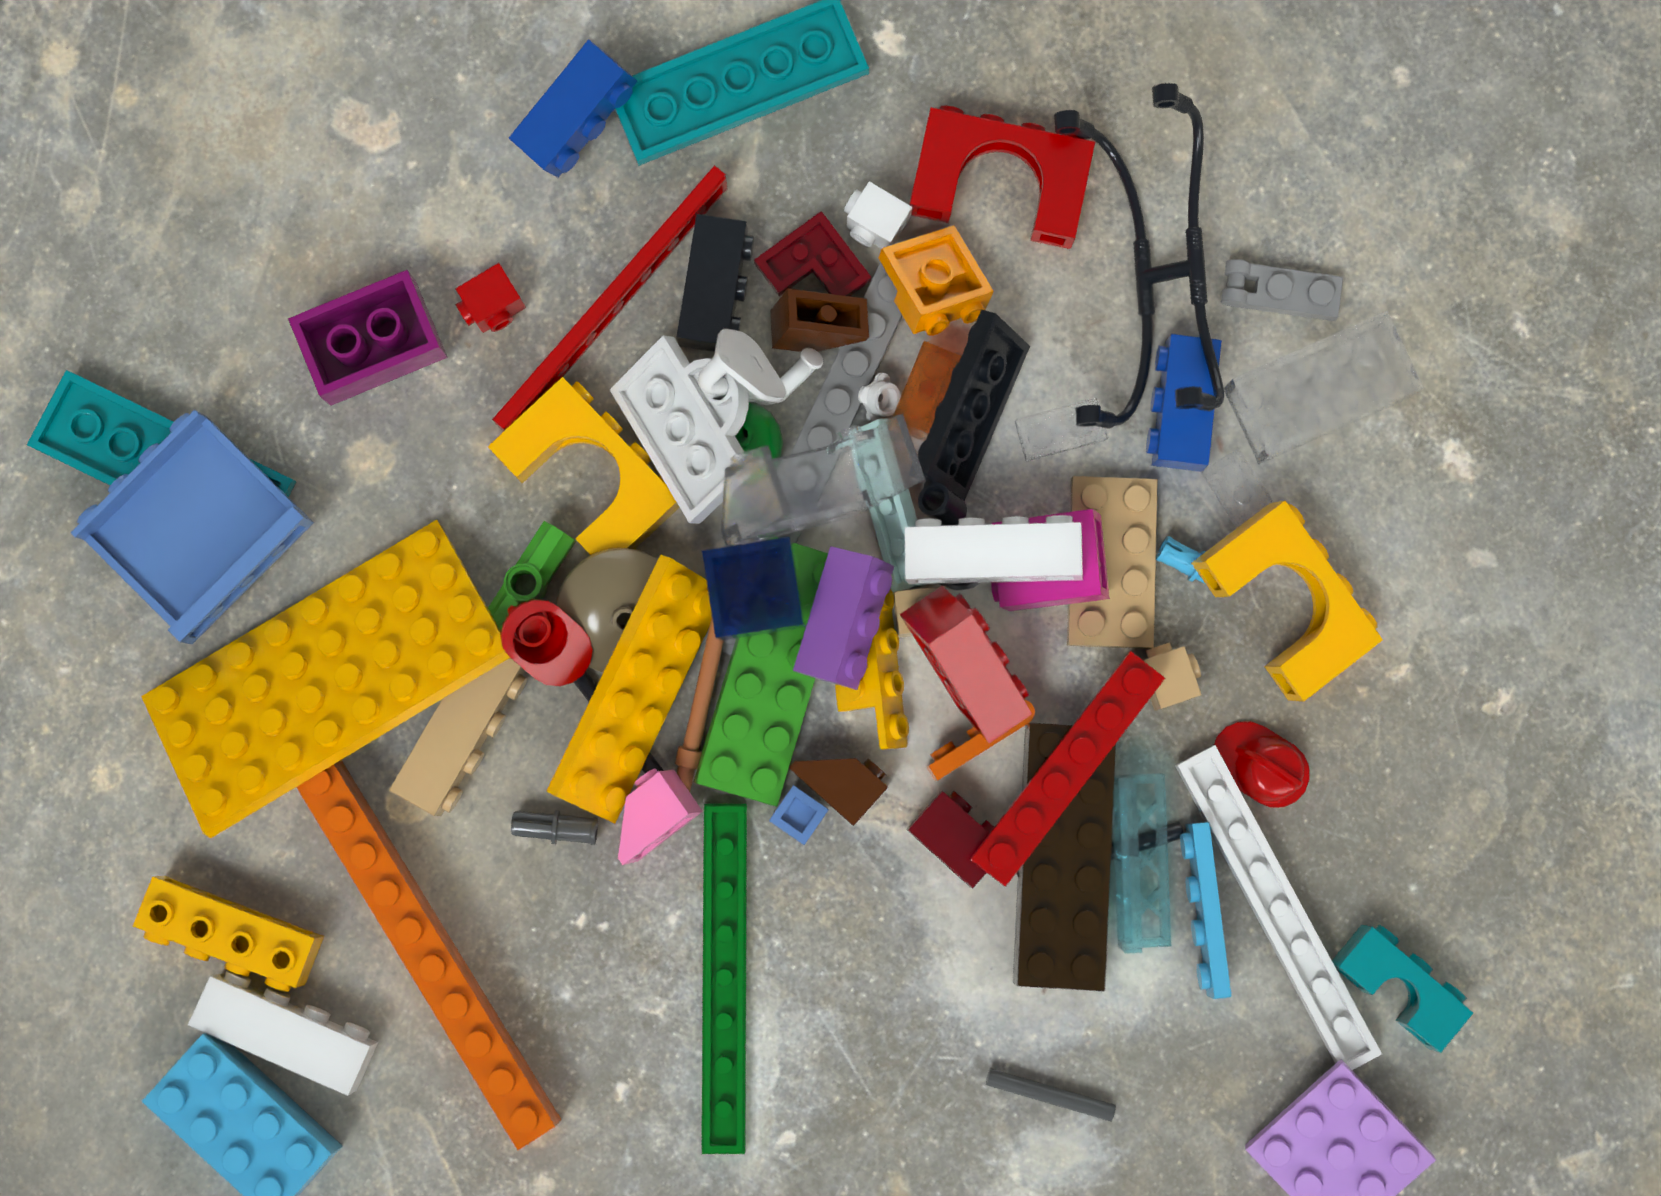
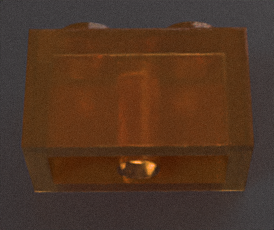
[891,341,961,441]

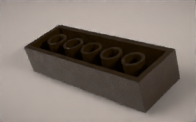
[1013,723,1116,991]

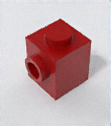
[455,263,526,333]

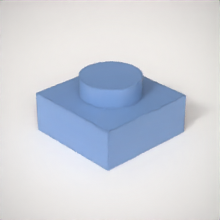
[769,785,829,845]

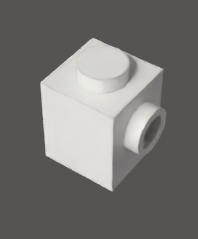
[844,181,912,249]

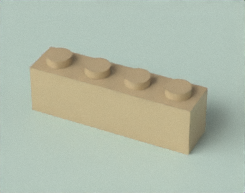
[389,658,528,816]

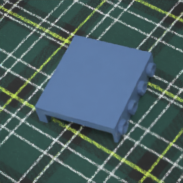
[71,410,314,644]

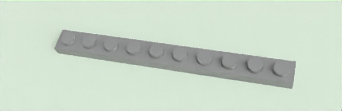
[703,263,902,656]

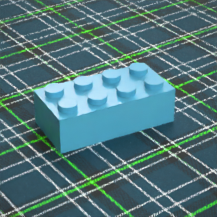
[141,1033,343,1196]

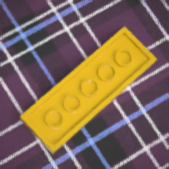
[546,554,718,824]

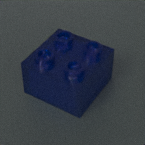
[702,537,806,641]

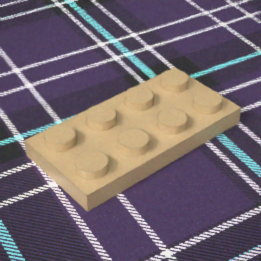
[1067,476,1157,649]

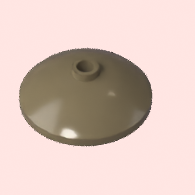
[556,548,658,672]

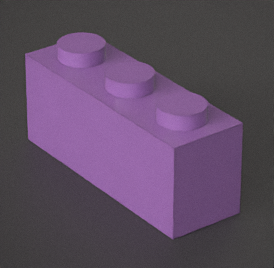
[793,546,894,690]

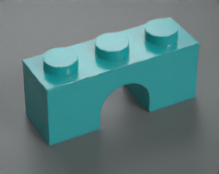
[1332,925,1473,1053]

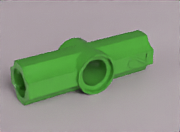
[488,521,576,631]

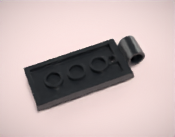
[912,309,1030,526]

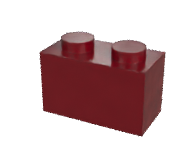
[907,791,994,888]

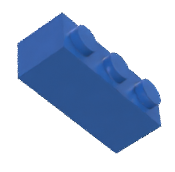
[509,39,637,178]
[1146,334,1222,472]

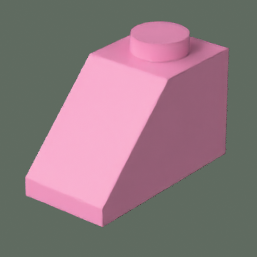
[618,769,703,865]

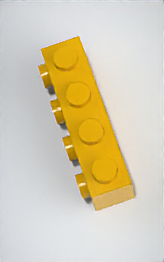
[133,876,324,992]

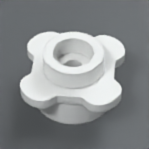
[858,372,901,422]

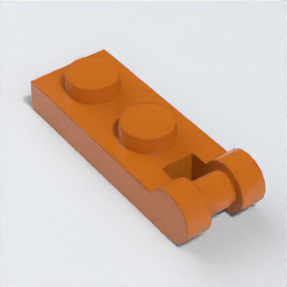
[927,699,1035,781]

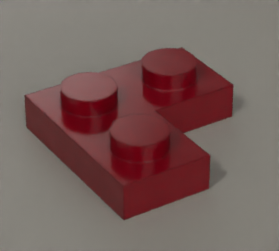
[754,211,872,297]

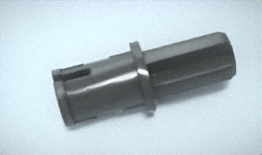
[511,810,598,845]

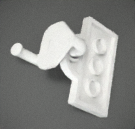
[610,329,823,524]

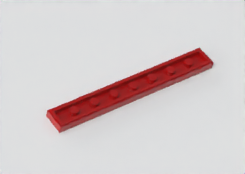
[492,165,728,431]

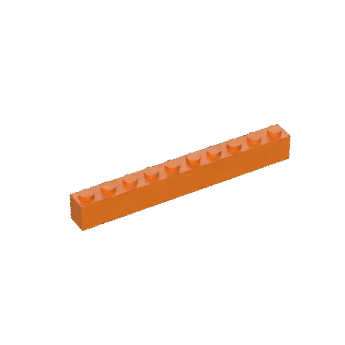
[296,760,562,1150]

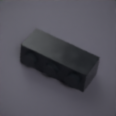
[676,214,754,352]

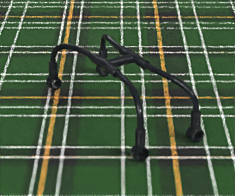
[1054,83,1224,429]

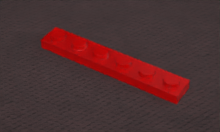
[969,651,1166,887]

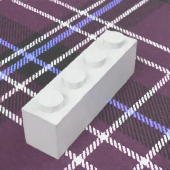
[905,515,1083,584]
[188,970,378,1096]

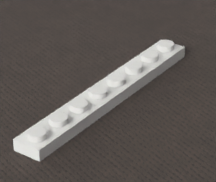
[1175,745,1382,1070]

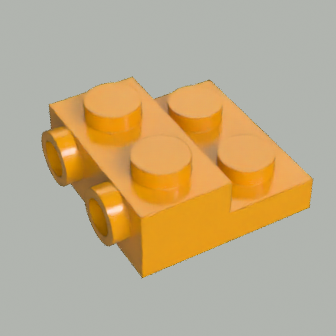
[878,225,994,336]

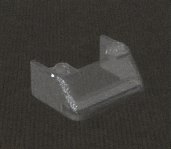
[721,414,926,549]

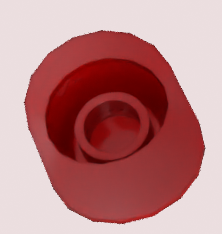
[500,600,593,686]
[1214,721,1310,808]

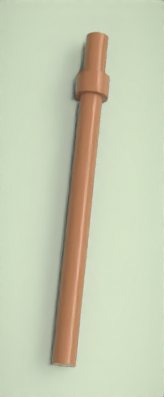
[675,547,744,792]

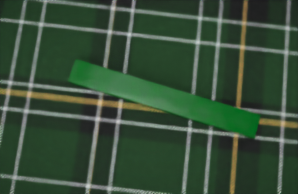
[701,804,747,1154]

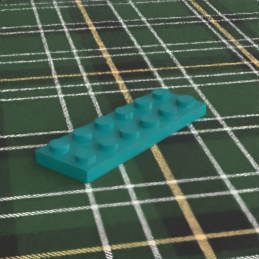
[615,0,869,166]
[27,370,296,497]

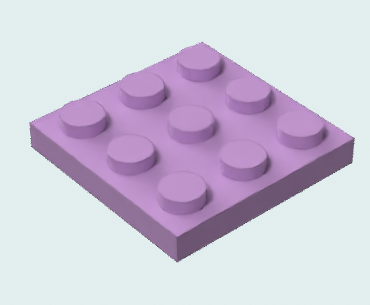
[1245,1059,1436,1196]

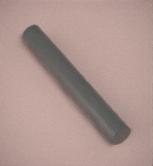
[986,1068,1116,1122]

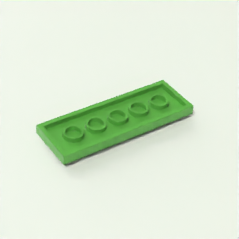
[693,535,828,807]

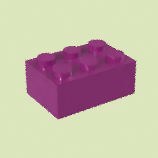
[288,270,448,406]

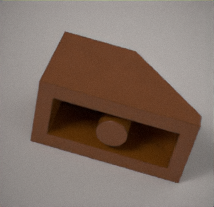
[770,288,869,352]
[789,758,888,826]

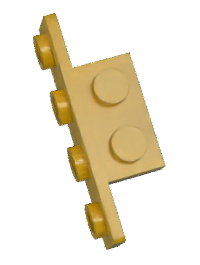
[835,589,909,750]

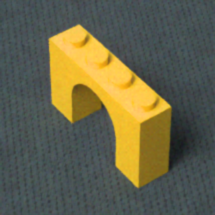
[487,377,680,555]
[1191,500,1383,702]

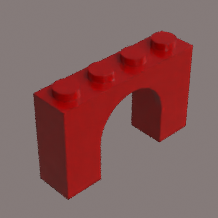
[910,105,1095,249]

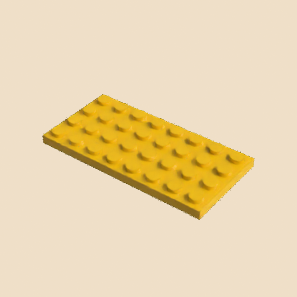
[141,520,510,838]

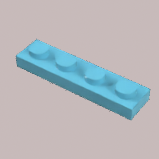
[1180,822,1232,999]

